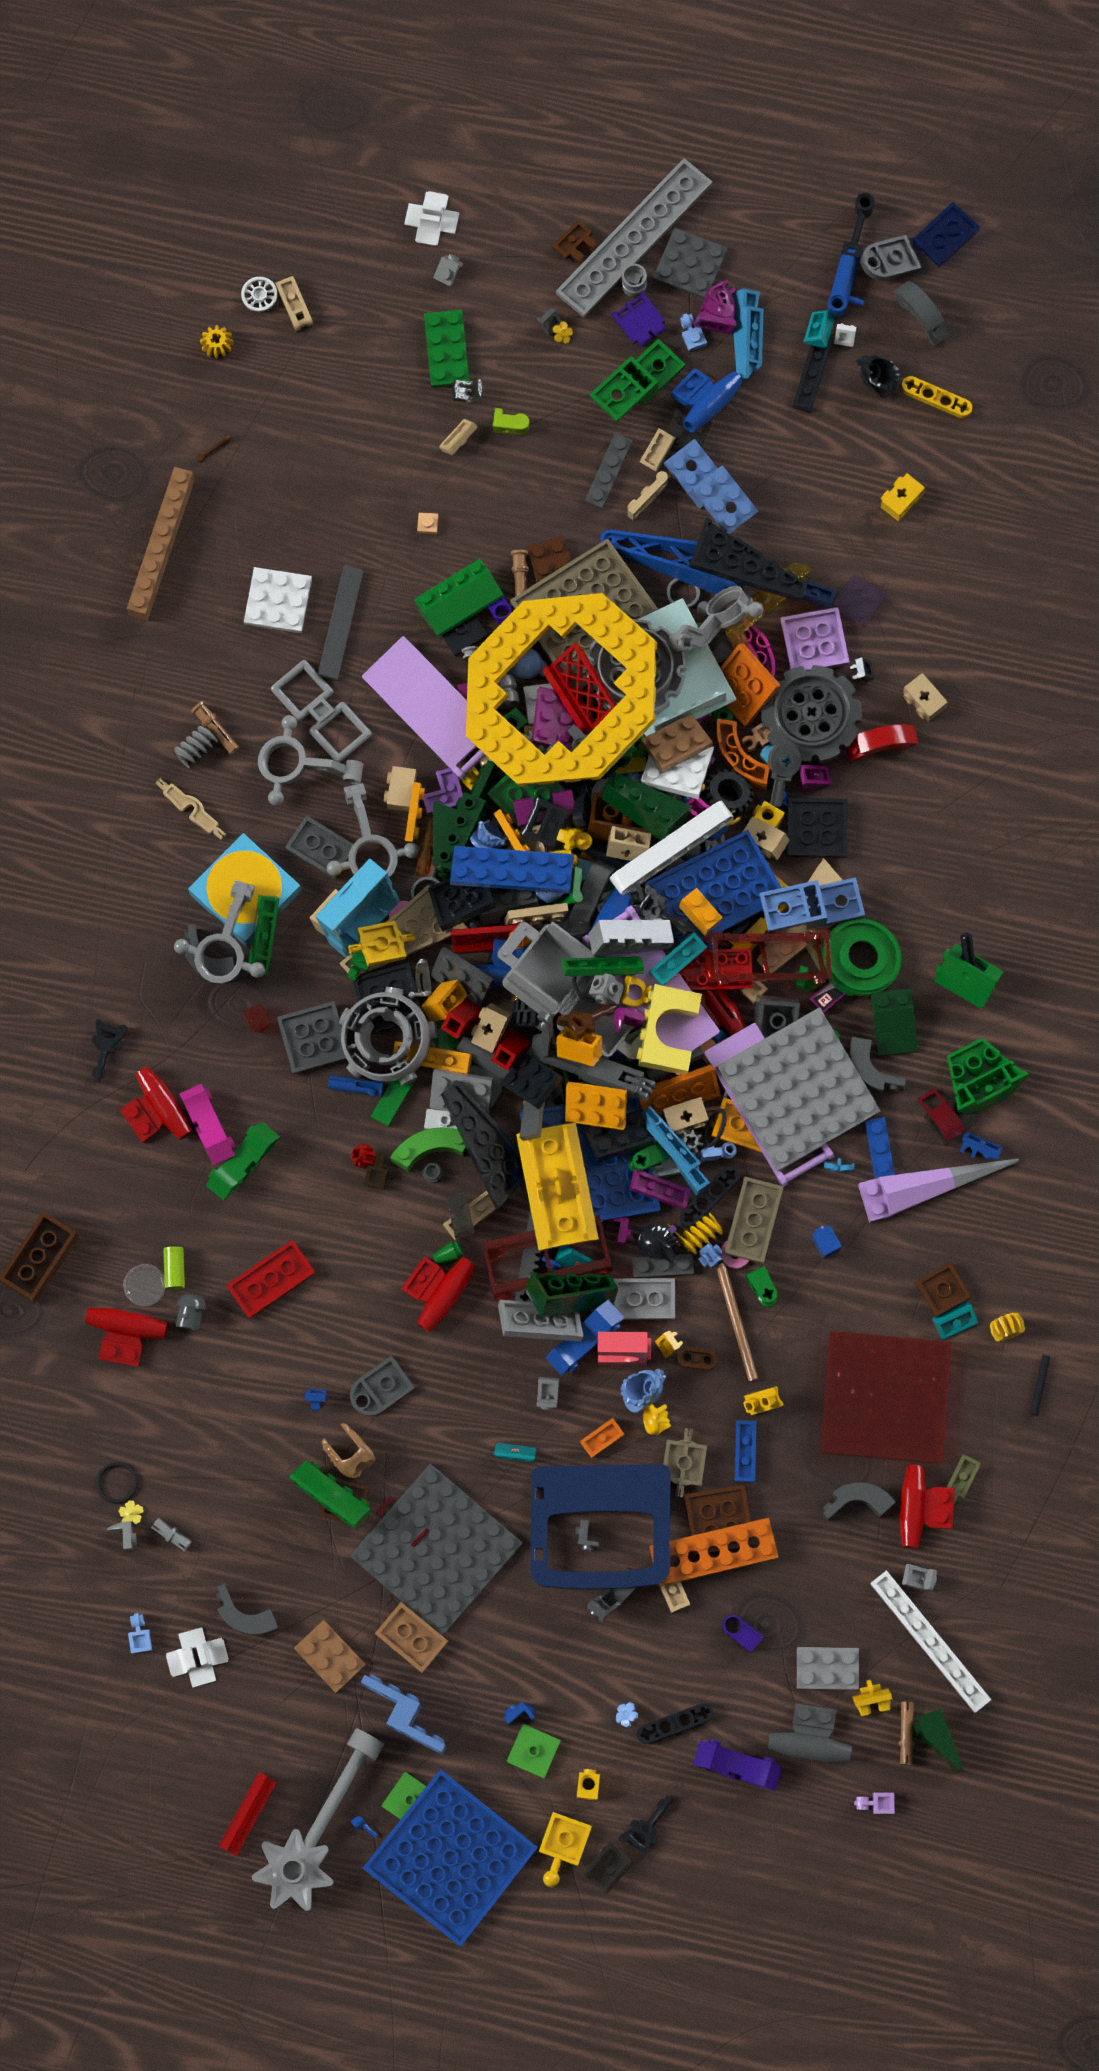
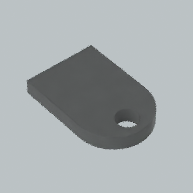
[861,235,922,281]
[350,1355,415,1417]

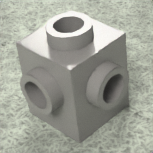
[589,974,624,1004]

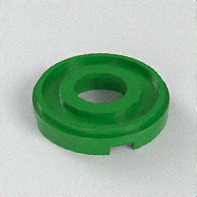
[821,918,902,998]

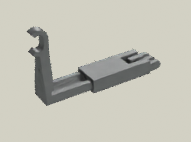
[537,1011,656,1101]

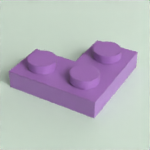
[423,768,463,815]

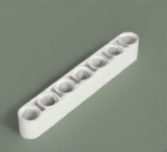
[610,801,734,895]

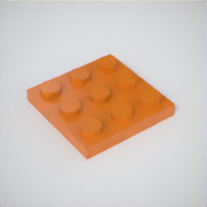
[720,643,781,727]

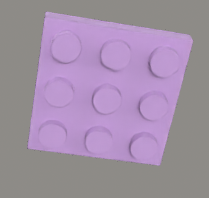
[780,607,850,671]

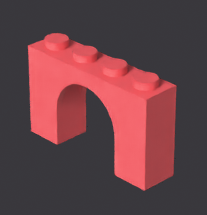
[598,1332,651,1366]

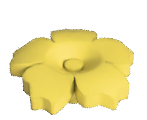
[118,1500,144,1525]

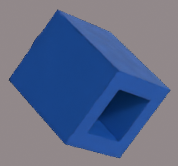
[812,1225,842,1259]

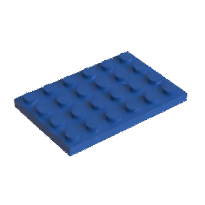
[644,830,782,945]

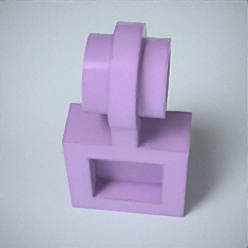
[854,1793,895,1814]

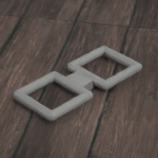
[271,660,372,763]

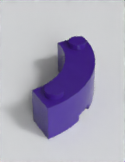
[693,1739,782,1791]

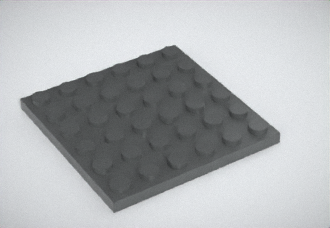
[350,1464,523,1636]

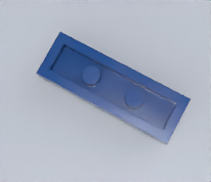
[865,1117,895,1179]
[735,1420,757,1483]

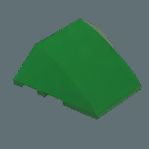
[947,1038,1029,1113]

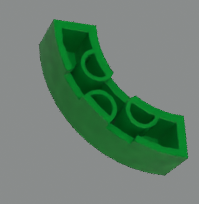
[206,1122,280,1201]

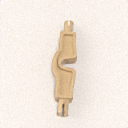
[155,778,226,840]

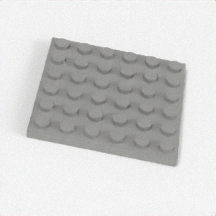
[716,1007,880,1171]

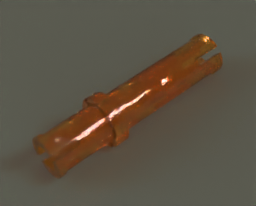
[415,817,433,877]

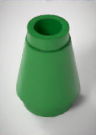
[432,1241,464,1265]

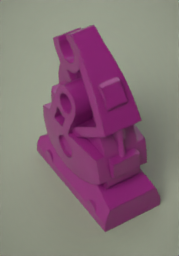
[694,280,736,334]

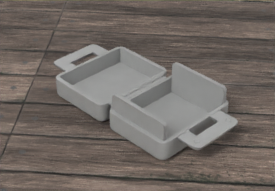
[497,922,645,1060]

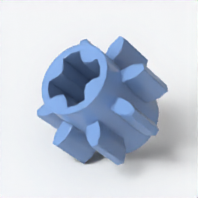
[698,1243,723,1268]

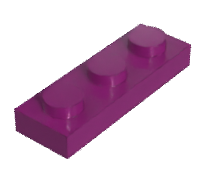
[629,1170,691,1210]

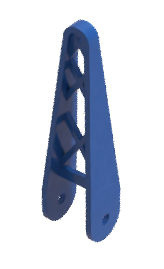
[600,529,744,594]

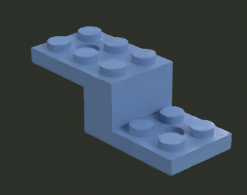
[664,439,758,534]
[759,877,865,932]
[361,1674,447,1755]

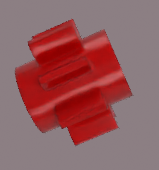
[351,1143,376,1169]

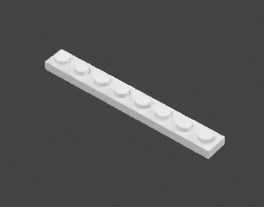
[870,1570,991,1713]

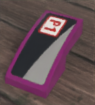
[810,982,847,1014]

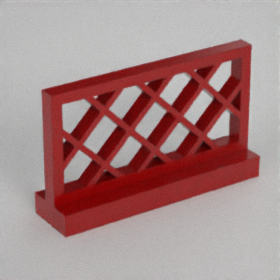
[542,642,617,735]
[451,924,531,954]
[218,1773,277,1857]

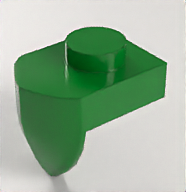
[793,966,821,991]

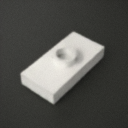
[424,1109,457,1130]

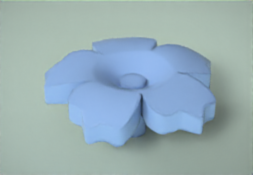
[616,1702,638,1728]

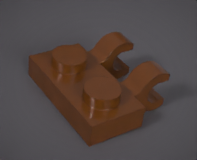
[552,219,598,266]

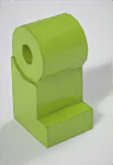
[493,408,529,435]

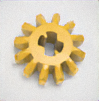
[200,325,233,359]
[990,1312,1025,1342]

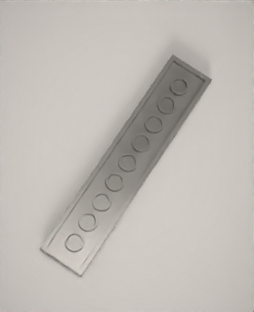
[556,158,713,318]

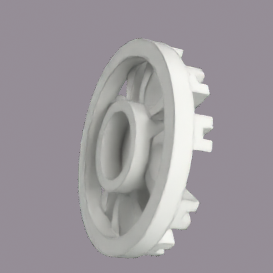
[241,277,278,313]

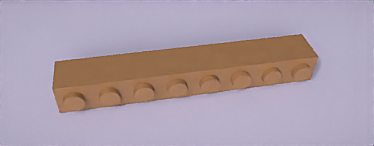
[127,467,195,621]

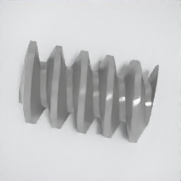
[174,726,218,768]

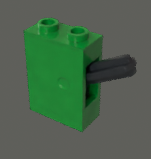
[934,932,1004,1009]

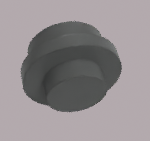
[422,1162,442,1183]

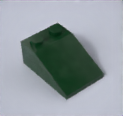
[870,989,918,1057]
[913,1709,963,1772]

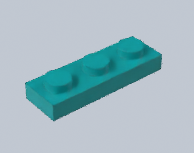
[649,932,707,986]

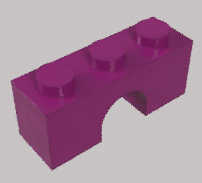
[513,788,574,828]

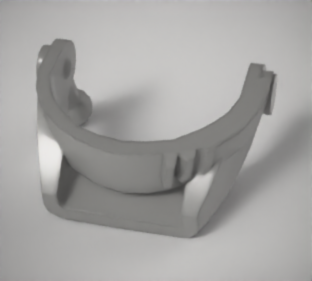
[408,959,432,998]

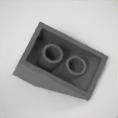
[754,995,800,1038]

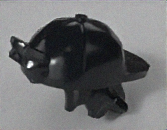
[856,355,900,398]
[631,1223,679,1261]

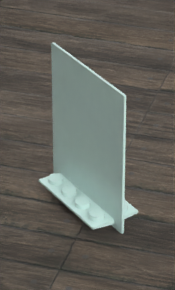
[614,598,737,736]

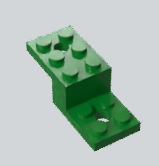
[590,339,686,423]

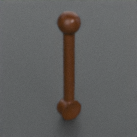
[196,435,230,462]

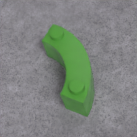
[390,1127,467,1172]

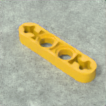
[901,376,973,419]

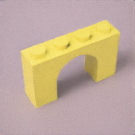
[636,984,702,1075]

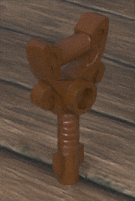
[556,1004,617,1041]

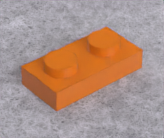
[580,1418,625,1459]

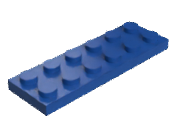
[450,846,574,893]

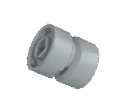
[622,264,647,297]
[497,675,520,710]

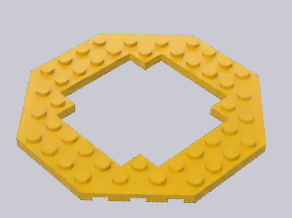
[466,593,657,786]

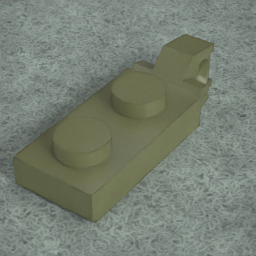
[947,1454,981,1504]

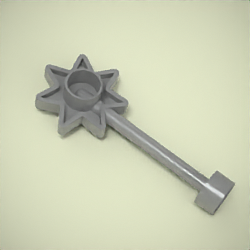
[252,1728,385,1912]

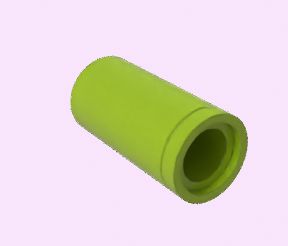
[163,1247,185,1290]

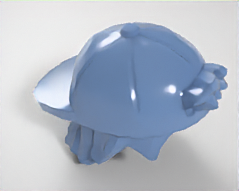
[507,648,548,679]
[470,820,508,849]
[620,1369,666,1413]

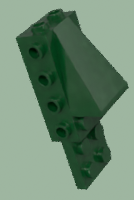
[432,760,500,880]

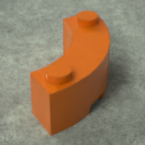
[716,719,770,790]

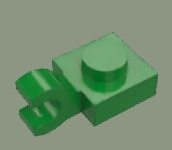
[347,951,371,981]

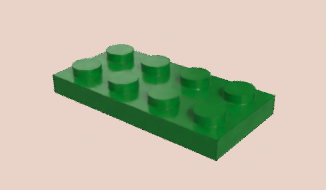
[424,310,470,388]

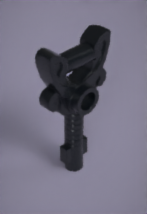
[632,884,689,937]
[91,1019,128,1083]
[618,1795,674,1859]

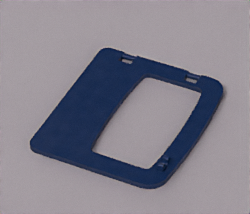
[530,1464,671,1590]

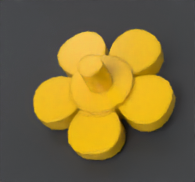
[553,321,573,344]

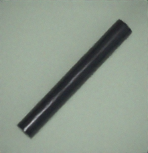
[1030,1355,1050,1416]

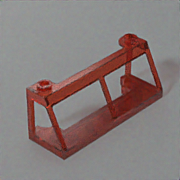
[703,930,832,986]
[481,1215,612,1301]

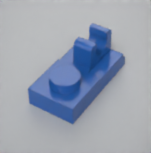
[960,1132,1003,1160]

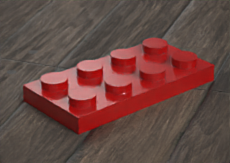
[226,1240,316,1319]

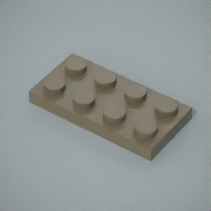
[724,1177,784,1264]

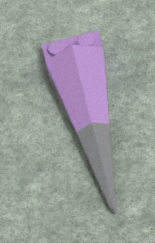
[858,1159,1019,1223]

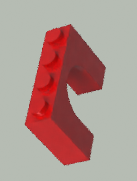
[441,999,532,1071]

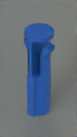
[328,1075,384,1098]

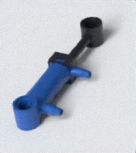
[827,192,875,318]

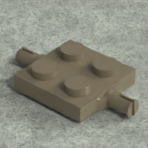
[663,1428,707,1498]

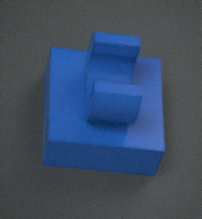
[305,1389,327,1411]

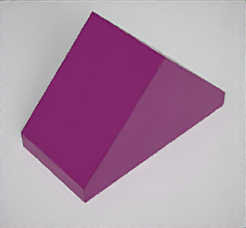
[797,765,832,792]

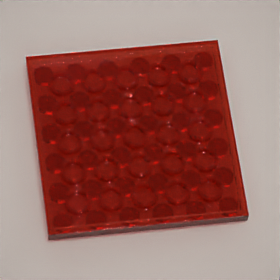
[820,1331,952,1464]

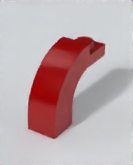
[847,724,919,762]

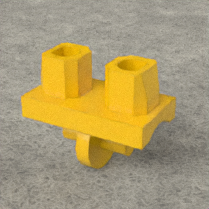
[557,826,592,850]
[744,1386,783,1415]
[852,1680,892,1716]

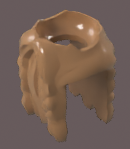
[321,1423,376,1478]

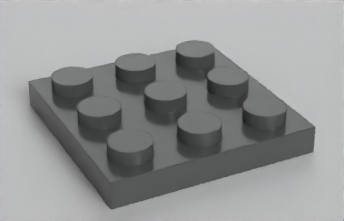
[653,227,728,299]
[277,1001,347,1075]

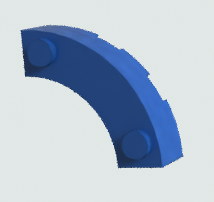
[546,1300,624,1376]

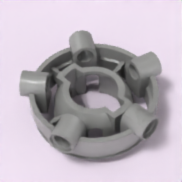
[339,987,438,1086]

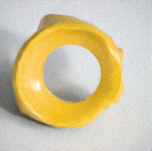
[620,975,652,1007]
[643,1404,671,1435]

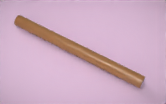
[716,1263,758,1382]

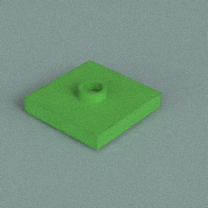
[507,1724,561,1779]
[382,1772,426,1820]

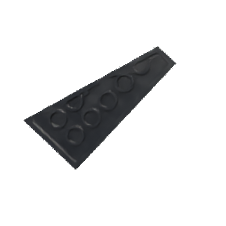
[689,517,808,603]
[441,1080,525,1209]

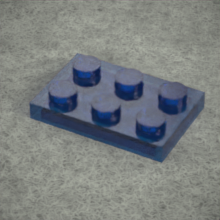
[912,202,980,267]

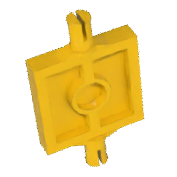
[348,921,415,967]

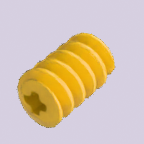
[677,1213,723,1255]

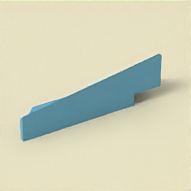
[732,289,764,380]
[642,1106,710,1196]

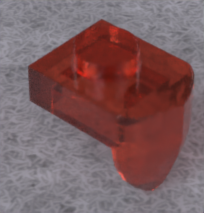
[243,1003,270,1033]

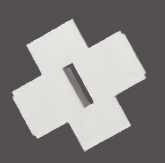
[404,191,459,246]
[166,1627,229,1688]

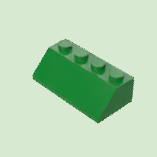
[414,559,504,637]
[289,1460,372,1531]

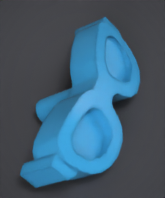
[824,1158,854,1172]

